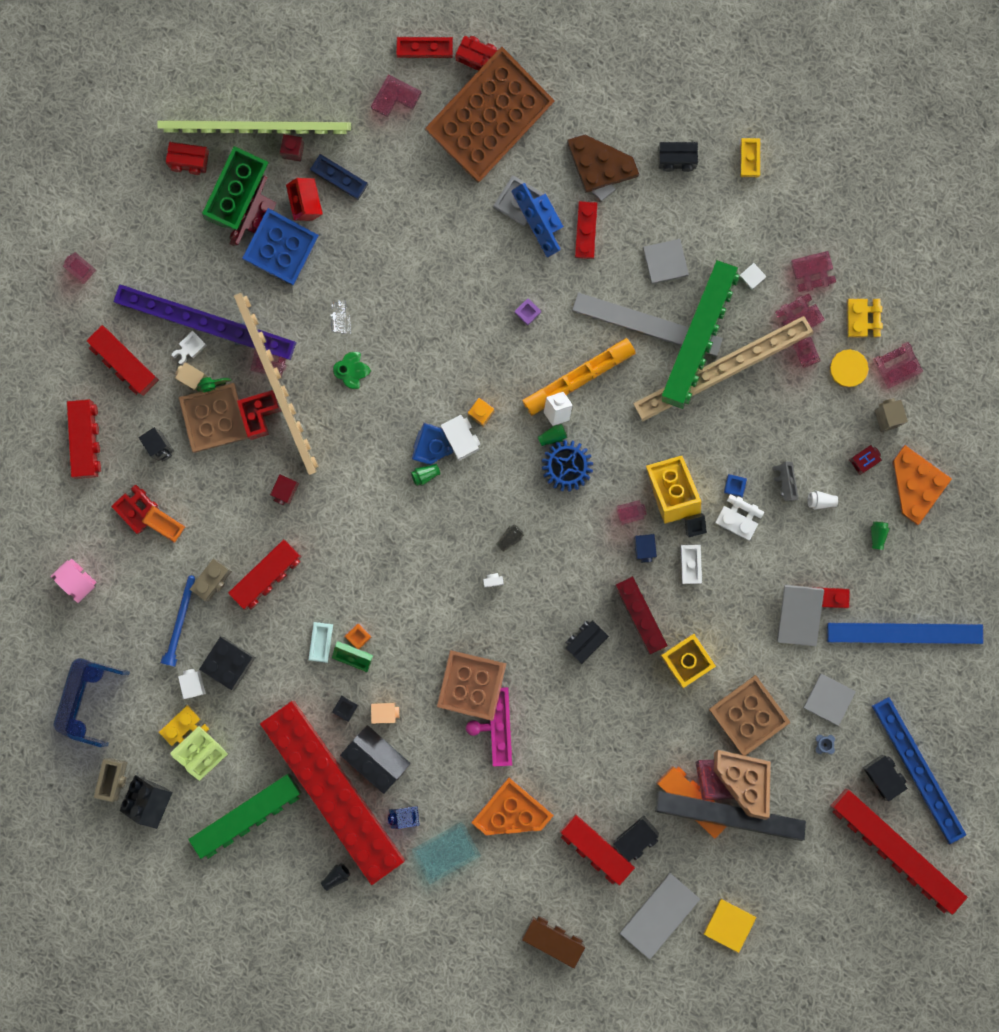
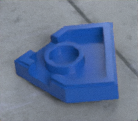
[412,422,454,465]

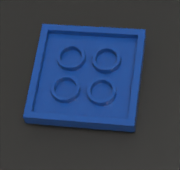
[242,208,319,286]

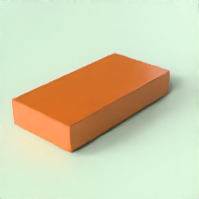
[142,505,185,543]

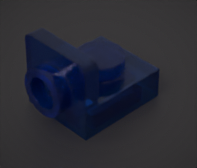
[388,806,420,829]

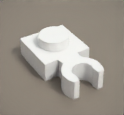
[172,331,207,365]

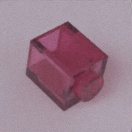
[63,252,96,284]
[616,500,647,526]

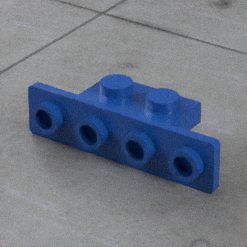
[511,183,564,257]

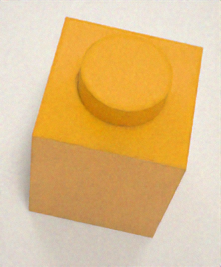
[468,398,495,427]

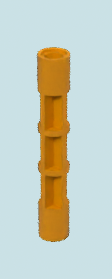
[522,338,636,416]

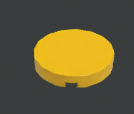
[830,349,869,387]

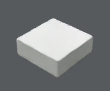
[740,263,766,290]

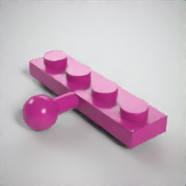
[466,687,512,766]

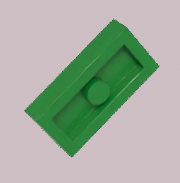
[332,641,373,672]

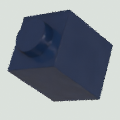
[634,534,657,563]

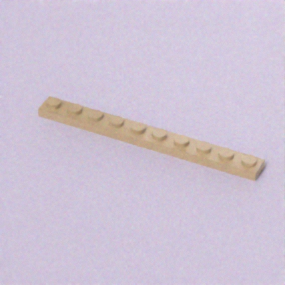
[234,293,319,475]
[633,316,813,422]

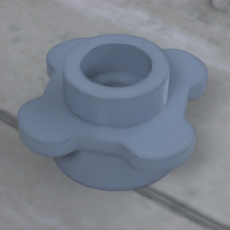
[815,735,835,754]

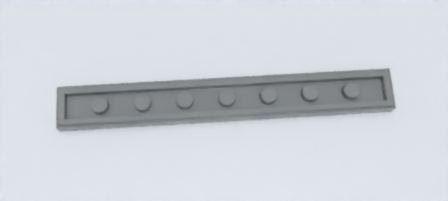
[572,292,723,357]

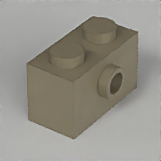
[874,398,908,432]
[190,559,232,602]
[94,758,127,802]

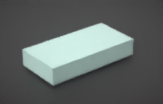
[308,622,333,663]

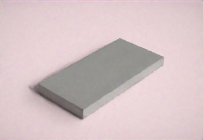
[620,873,700,959]

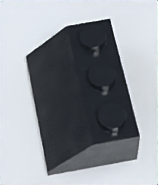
[340,725,411,794]

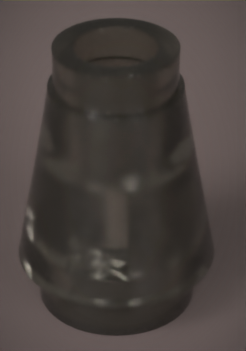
[496,524,525,552]

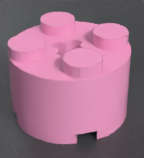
[50,559,97,603]

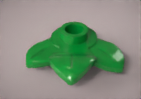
[333,352,371,389]
[197,377,231,393]

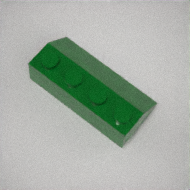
[202,146,269,231]

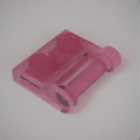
[873,342,923,389]

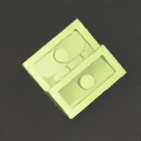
[170,726,228,781]

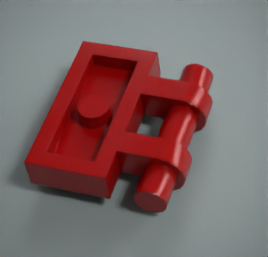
[111,485,158,534]

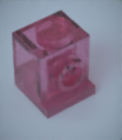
[793,337,821,368]

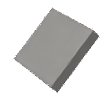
[493,175,543,227]
[643,239,689,284]
[803,673,856,726]

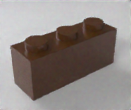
[522,916,585,969]

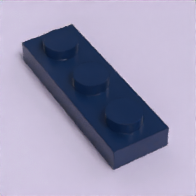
[310,154,368,200]

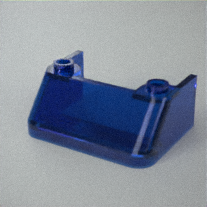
[54,658,130,747]

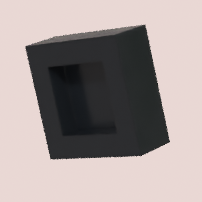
[684,513,707,538]
[332,695,359,722]

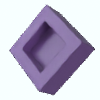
[515,299,541,326]

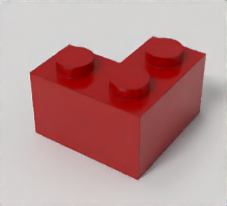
[237,390,282,440]

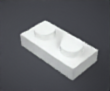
[681,545,702,584]

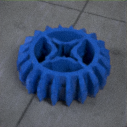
[542,440,593,492]

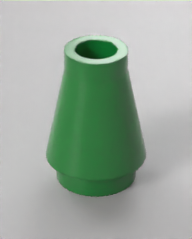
[538,424,567,446]
[411,464,441,486]
[870,521,890,550]

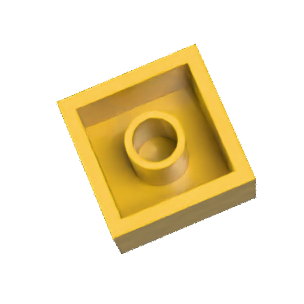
[660,634,716,688]

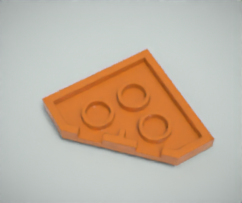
[893,445,952,525]
[471,777,554,835]

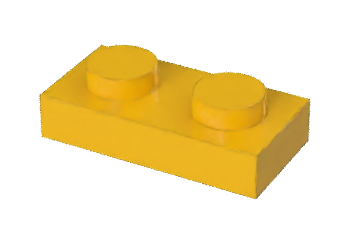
[740,138,760,177]

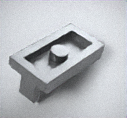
[772,461,799,501]

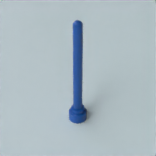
[160,575,195,667]

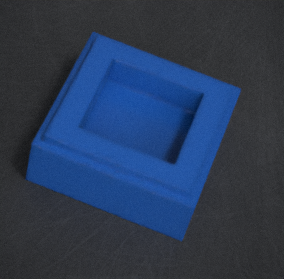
[724,474,747,497]

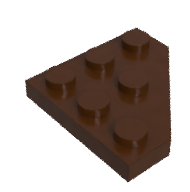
[567,135,639,193]

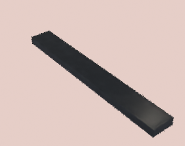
[655,791,806,841]

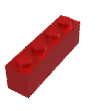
[86,325,159,396]
[67,399,101,479]
[228,539,302,610]
[560,813,635,886]

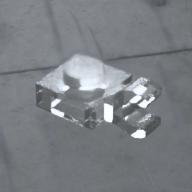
[331,300,351,334]

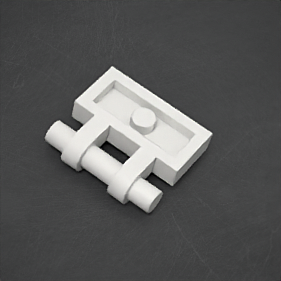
[715,494,764,541]

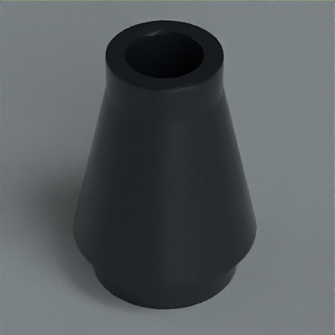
[321,863,350,891]

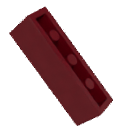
[615,576,668,655]

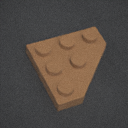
[714,750,771,820]

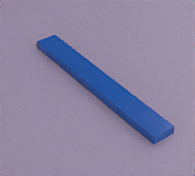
[827,623,983,644]
[872,697,966,845]

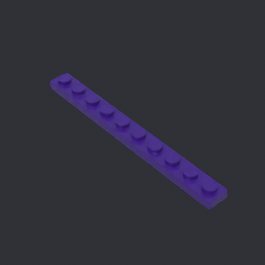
[113,284,297,361]

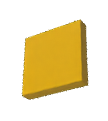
[703,899,757,953]

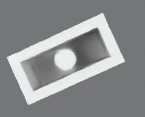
[441,415,480,461]

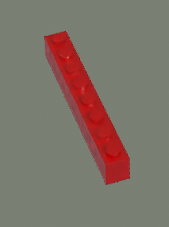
[830,788,968,915]

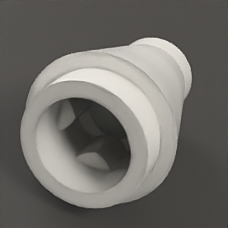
[808,491,838,510]

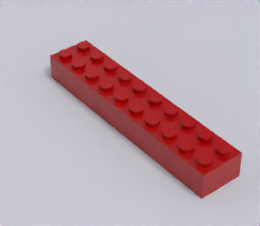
[260,701,405,886]

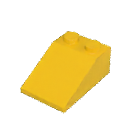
[646,456,701,524]

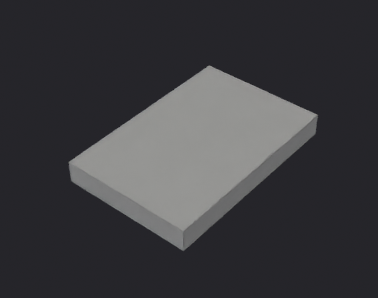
[777,585,824,646]

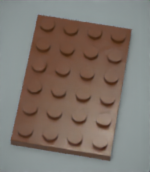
[424,46,555,183]

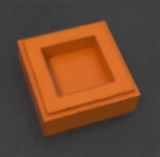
[344,623,371,649]

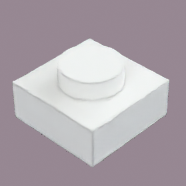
[483,573,504,588]

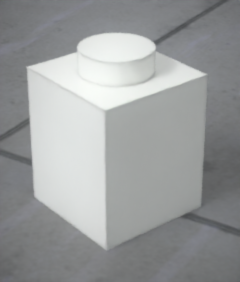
[544,392,572,426]
[178,669,206,699]

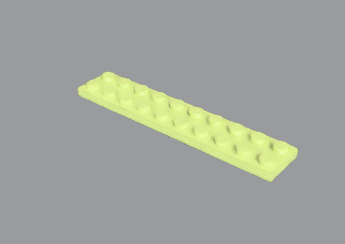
[157,121,351,134]

